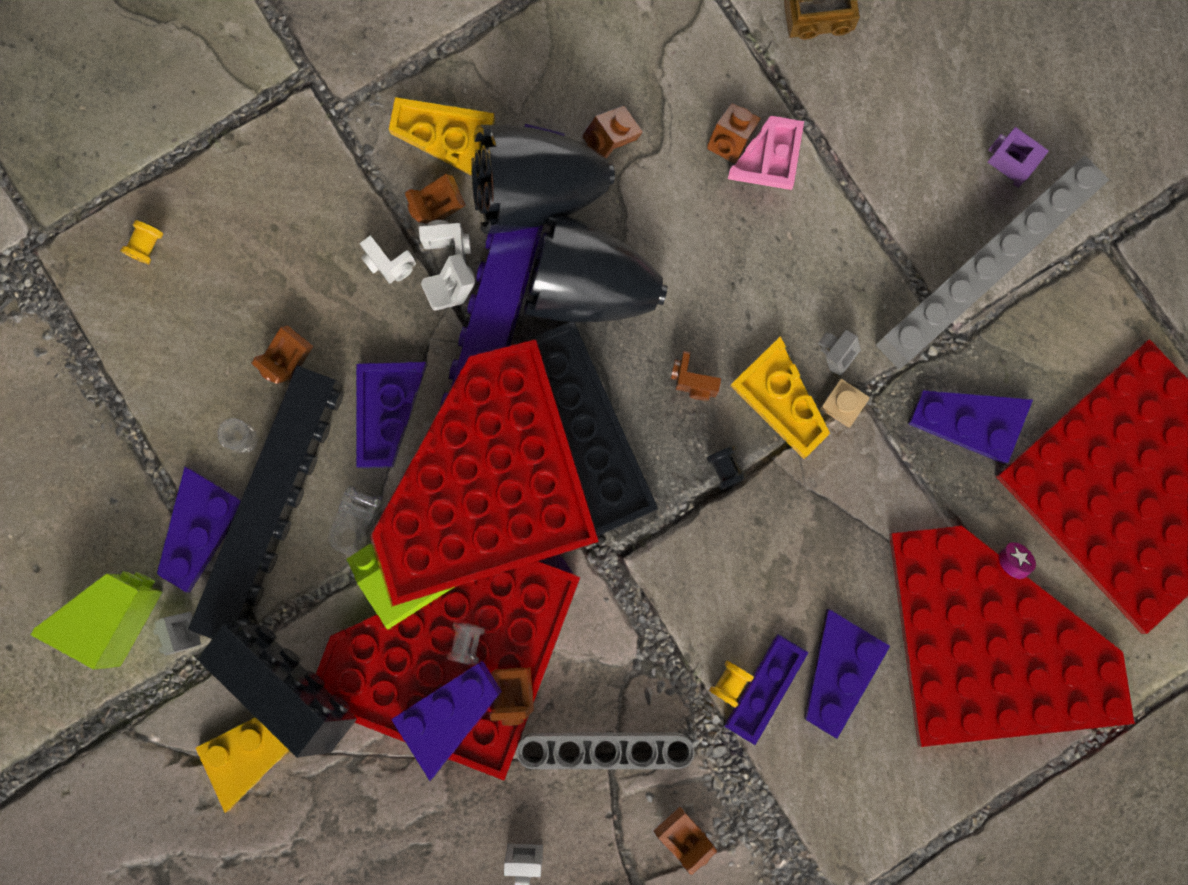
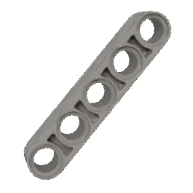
[516,732,695,769]

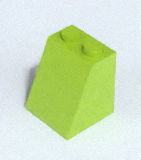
[30,571,163,670]

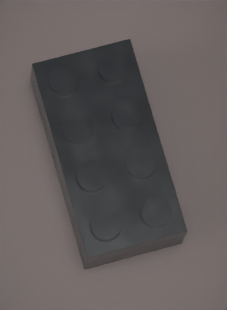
[197,624,357,758]

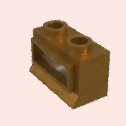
[784,0,860,40]

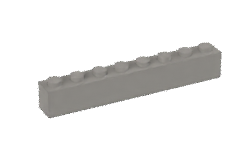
[876,155,1109,370]

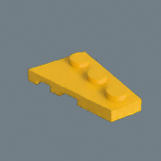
[389,97,495,175]
[730,336,830,459]
[196,717,289,813]

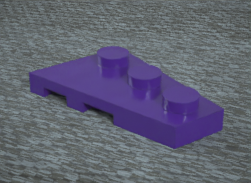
[356,362,427,468]
[908,390,1033,464]
[157,467,241,593]
[804,609,890,739]
[391,661,502,781]

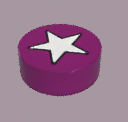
[998,542,1036,579]

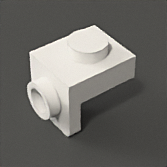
[419,220,471,263]
[359,235,416,284]
[421,254,475,311]

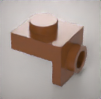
[707,103,761,163]
[582,106,643,158]
[404,174,466,224]
[251,325,314,384]
[671,351,721,401]
[490,667,534,726]
[653,807,717,875]

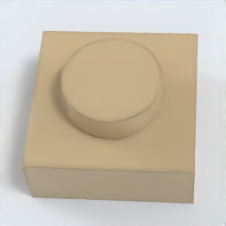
[820,379,870,428]

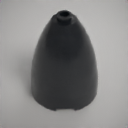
[471,125,615,234]
[524,215,668,322]

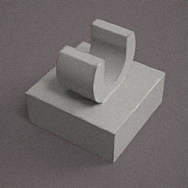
[818,330,861,377]
[153,611,201,656]
[504,843,543,885]

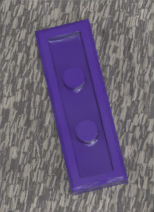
[723,634,809,745]

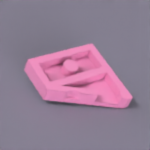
[728,116,804,190]

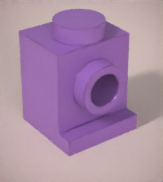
[988,127,1048,188]

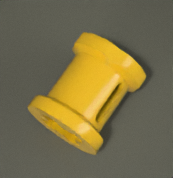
[120,220,164,265]
[708,660,754,708]

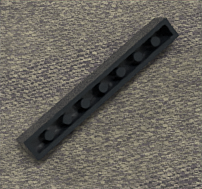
[188,365,344,639]

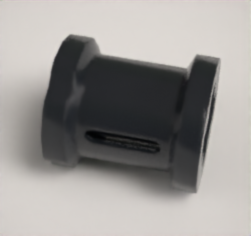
[707,446,749,490]

